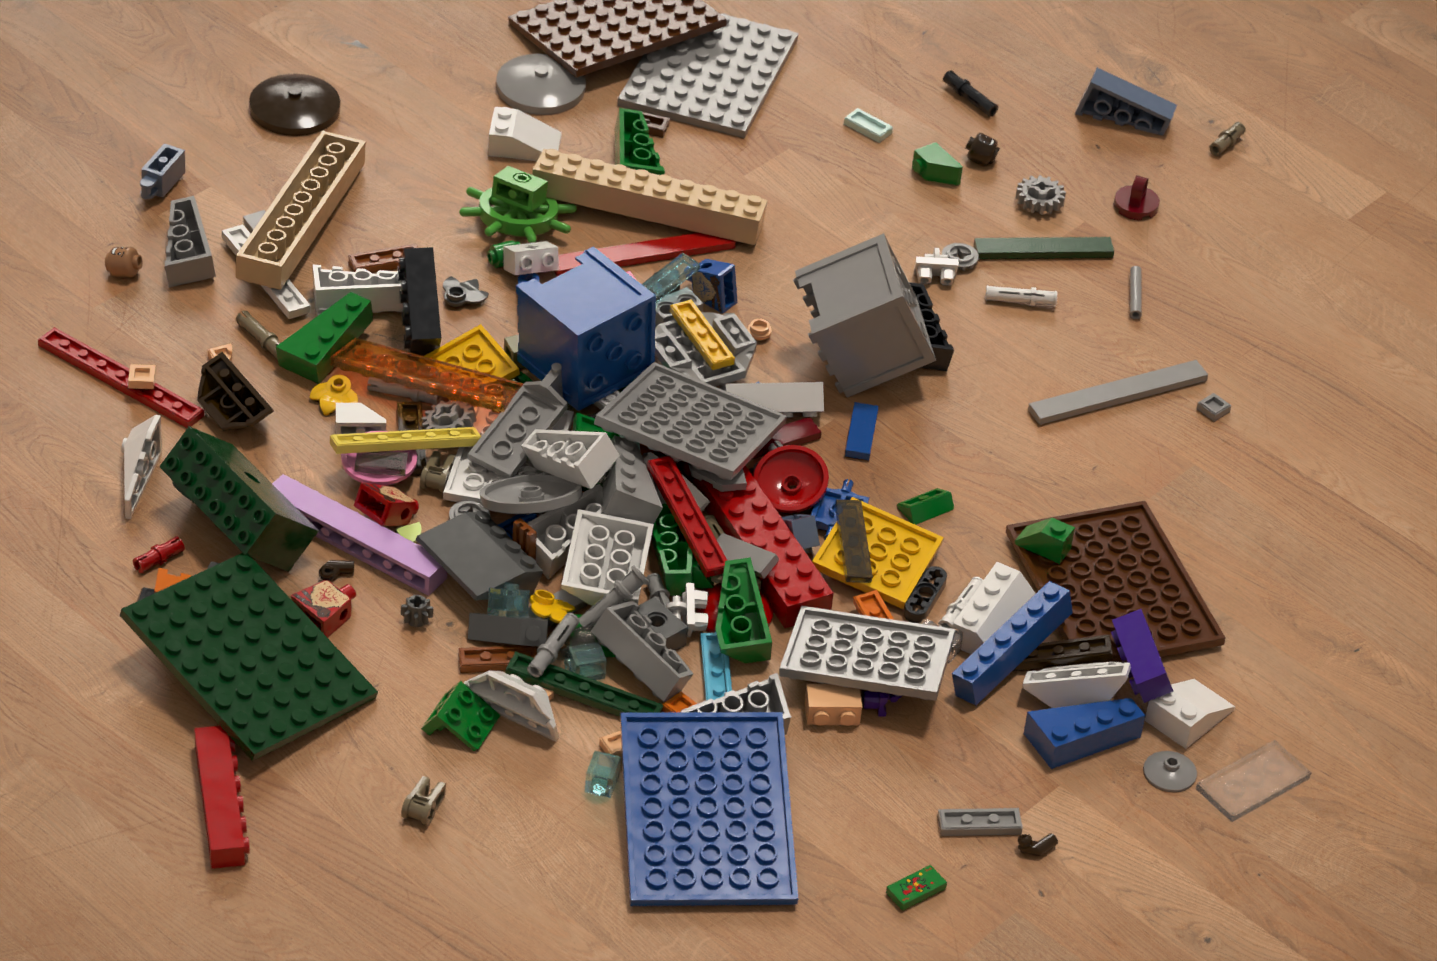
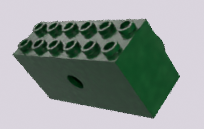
[159,426,319,572]

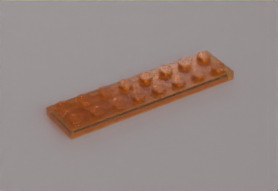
[330,338,523,413]

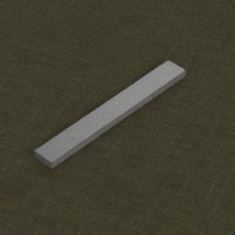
[1028,360,1208,425]

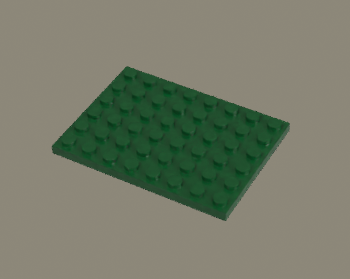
[119,553,378,761]

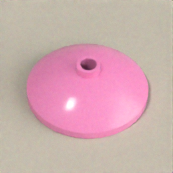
[341,431,417,486]

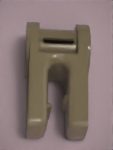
[420,451,456,493]
[401,776,446,826]

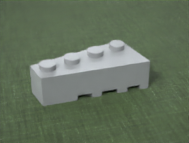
[680,673,791,735]

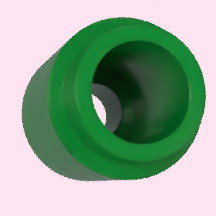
[487,240,521,268]

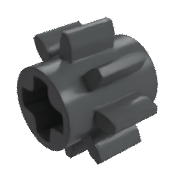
[401,595,434,627]

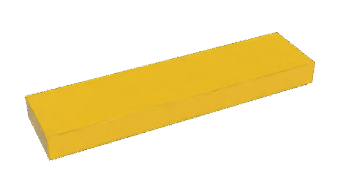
[669,299,735,370]

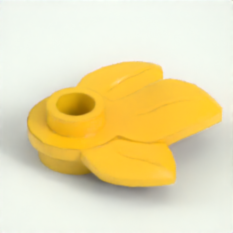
[309,375,358,416]
[529,590,575,624]

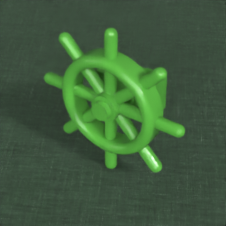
[459,166,577,243]

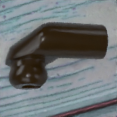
[319,560,354,581]

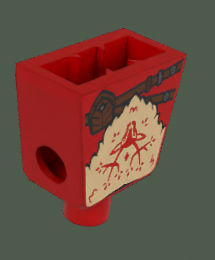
[353,482,419,526]
[291,580,356,638]

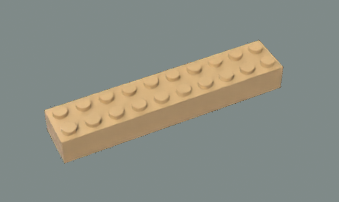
[236,131,366,290]
[532,149,768,245]

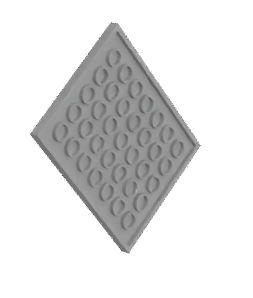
[617,13,798,138]

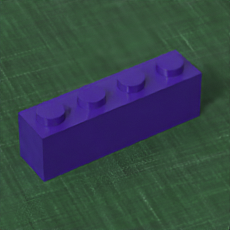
[1111,609,1174,703]

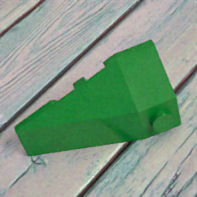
[715,557,772,663]

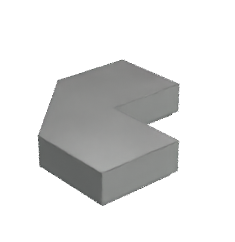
[688,463,747,492]

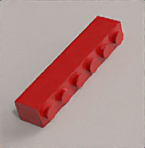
[194,726,250,869]

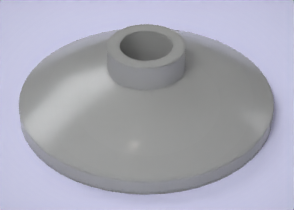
[1143,751,1197,792]

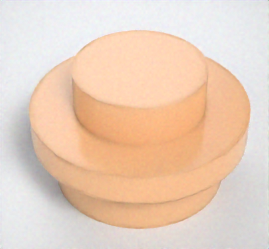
[748,319,772,340]

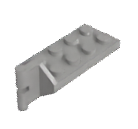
[468,363,568,478]

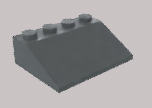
[416,511,544,600]

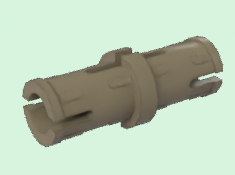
[1209,122,1246,156]

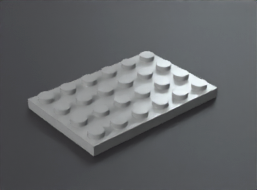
[779,606,955,701]

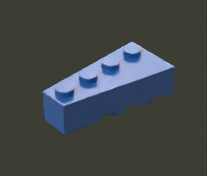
[1023,698,1145,769]

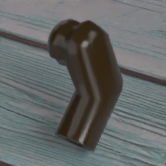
[1017,833,1058,855]

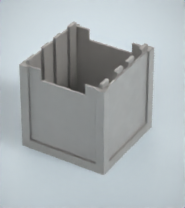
[793,233,936,397]

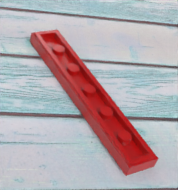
[647,456,728,577]

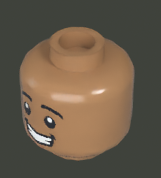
[105,247,143,278]

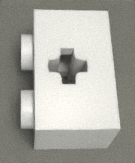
[503,241,559,275]

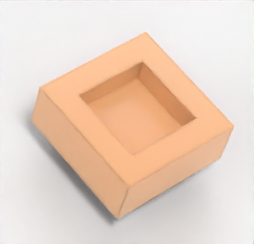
[128,364,156,389]

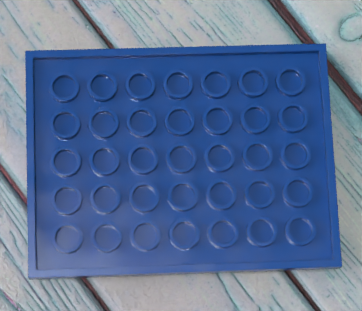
[620,712,798,906]

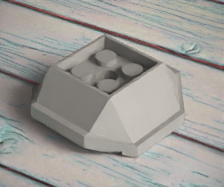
[655,312,757,387]

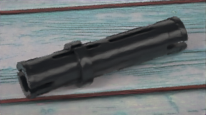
[943,70,998,117]

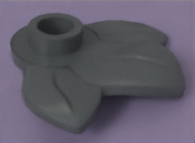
[443,276,489,307]

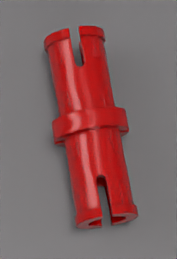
[133,536,185,573]

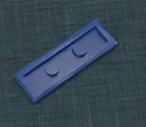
[845,402,879,460]

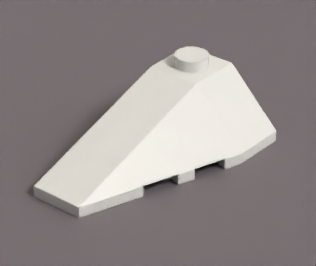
[121,415,162,519]

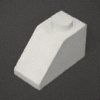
[336,403,386,434]

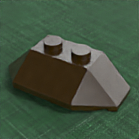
[197,352,274,431]

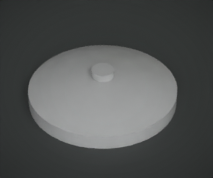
[496,54,586,115]
[480,474,583,515]

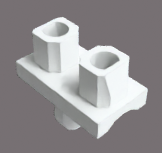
[914,248,958,286]
[666,583,708,637]

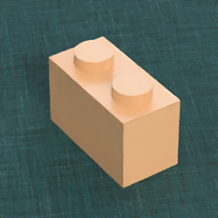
[804,684,862,726]

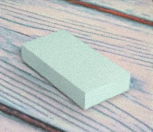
[844,108,893,143]

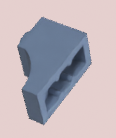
[781,514,820,553]

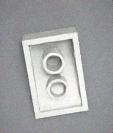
[488,107,562,161]
[1145,679,1235,749]

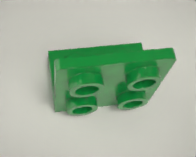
[421,681,500,751]

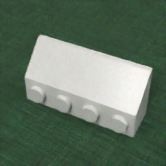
[719,382,824,417]
[952,562,1036,654]

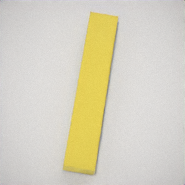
[330,427,482,454]

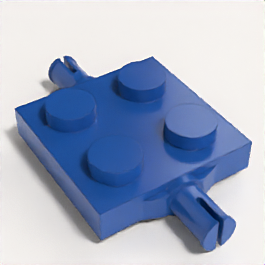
[811,479,869,540]

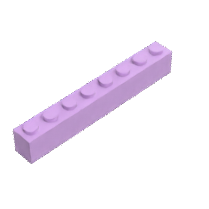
[272,474,447,596]

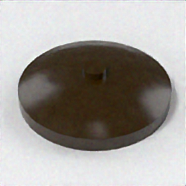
[249,74,340,136]

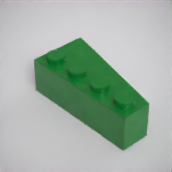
[615,108,665,175]
[276,292,373,384]
[651,504,694,596]

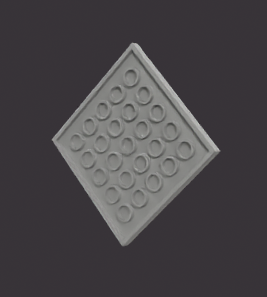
[594,362,787,480]

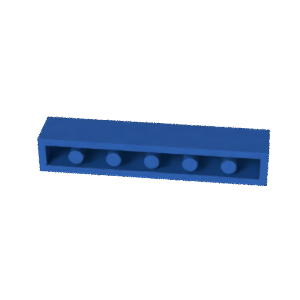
[952,581,1073,706]

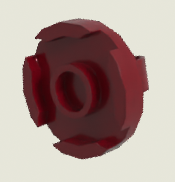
[1113,175,1160,220]

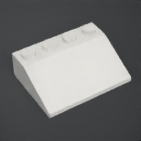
[561,509,654,606]

